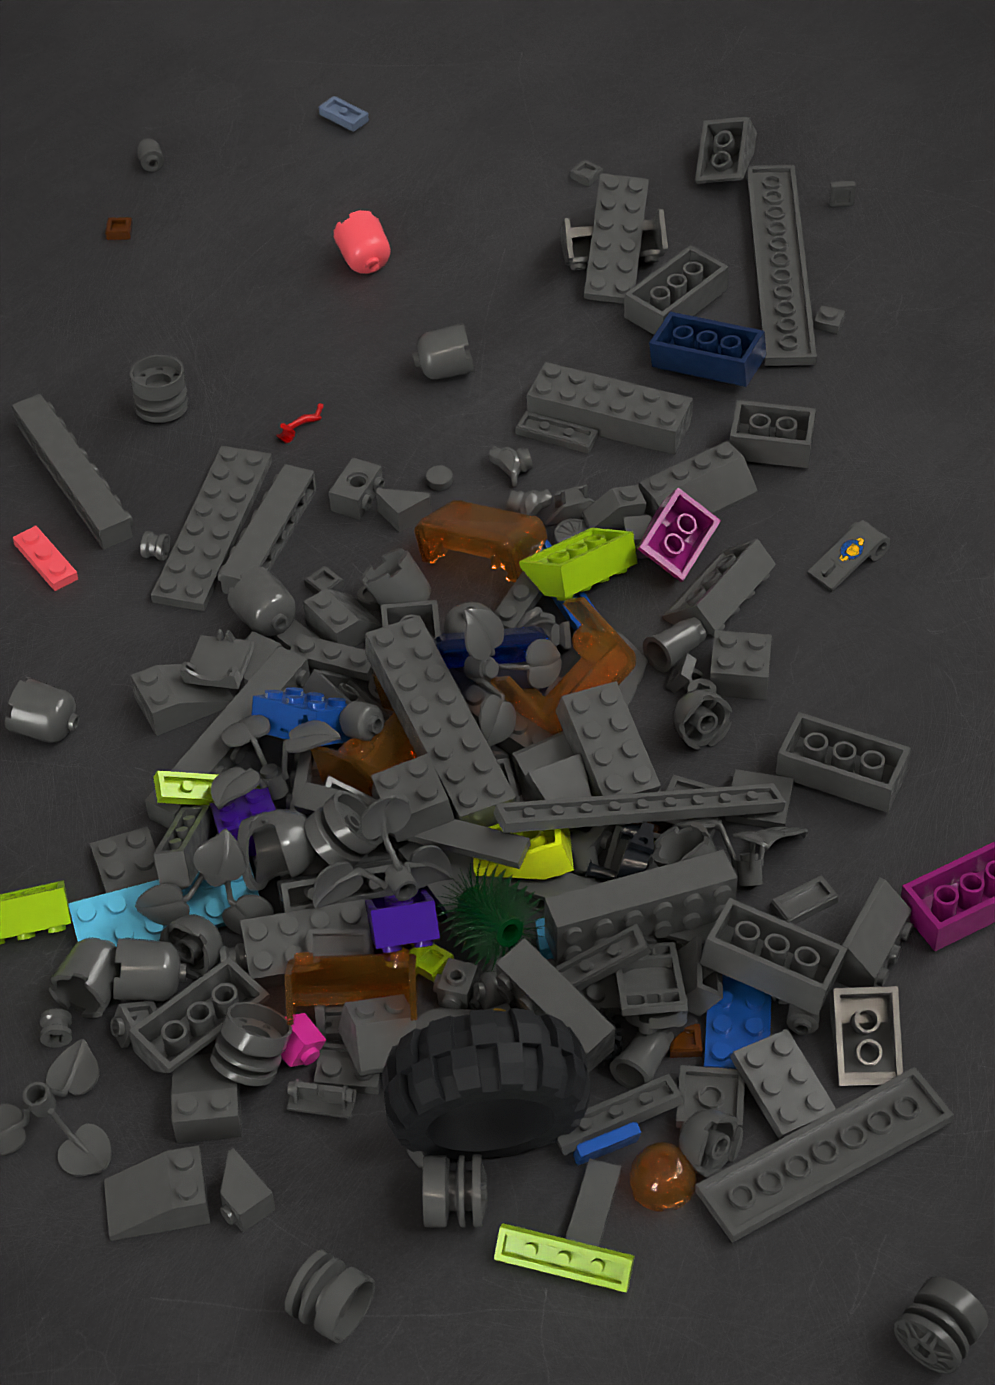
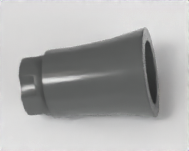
[643,617,706,672]
[610,1028,674,1090]

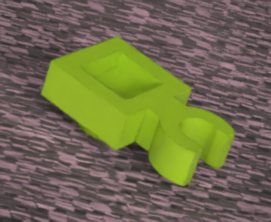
[399,943,454,982]

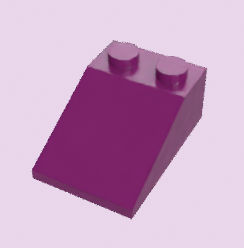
[638,488,721,582]

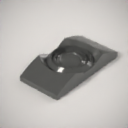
[615,942,688,1016]

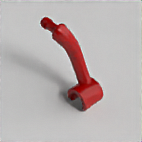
[276,403,324,443]

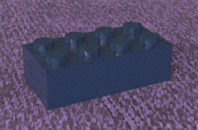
[649,312,767,387]

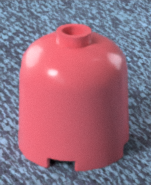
[334,210,390,274]

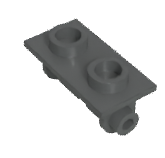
[287,1079,357,1119]

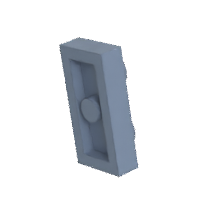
[319,96,369,132]

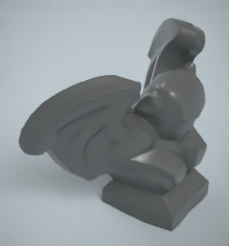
[512,607,572,652]

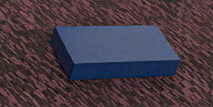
[573,1122,642,1166]

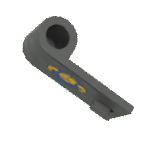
[808,520,891,592]

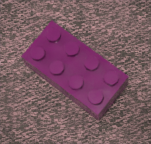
[901,841,995,951]

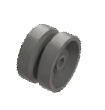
[304,790,383,867]

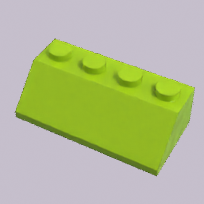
[519,528,638,601]
[0,880,71,945]

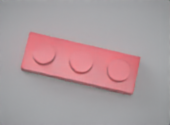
[13,526,78,591]

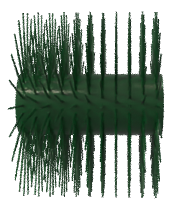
[436,860,545,971]

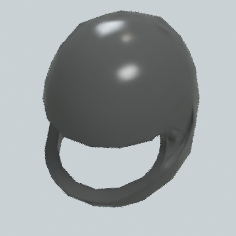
[237,809,317,891]

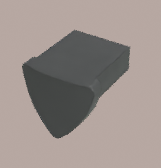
[315,1005,343,1041]

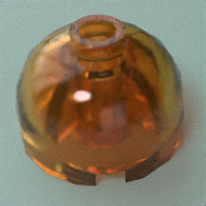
[630,1142,696,1212]

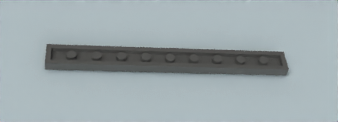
[493,783,786,833]

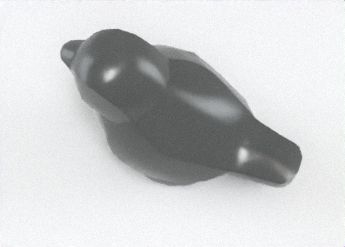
[488,446,533,487]
[506,489,552,525]

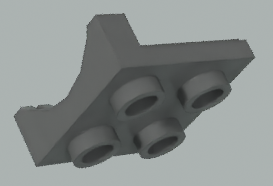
[180,629,255,689]

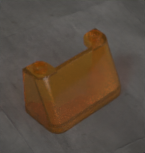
[414,500,548,582]

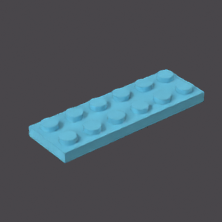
[68,862,259,947]

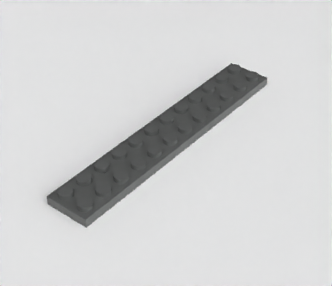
[746,165,817,366]

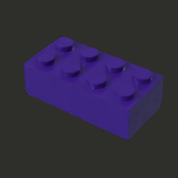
[365,888,440,953]

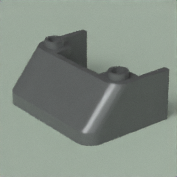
[559,209,668,271]

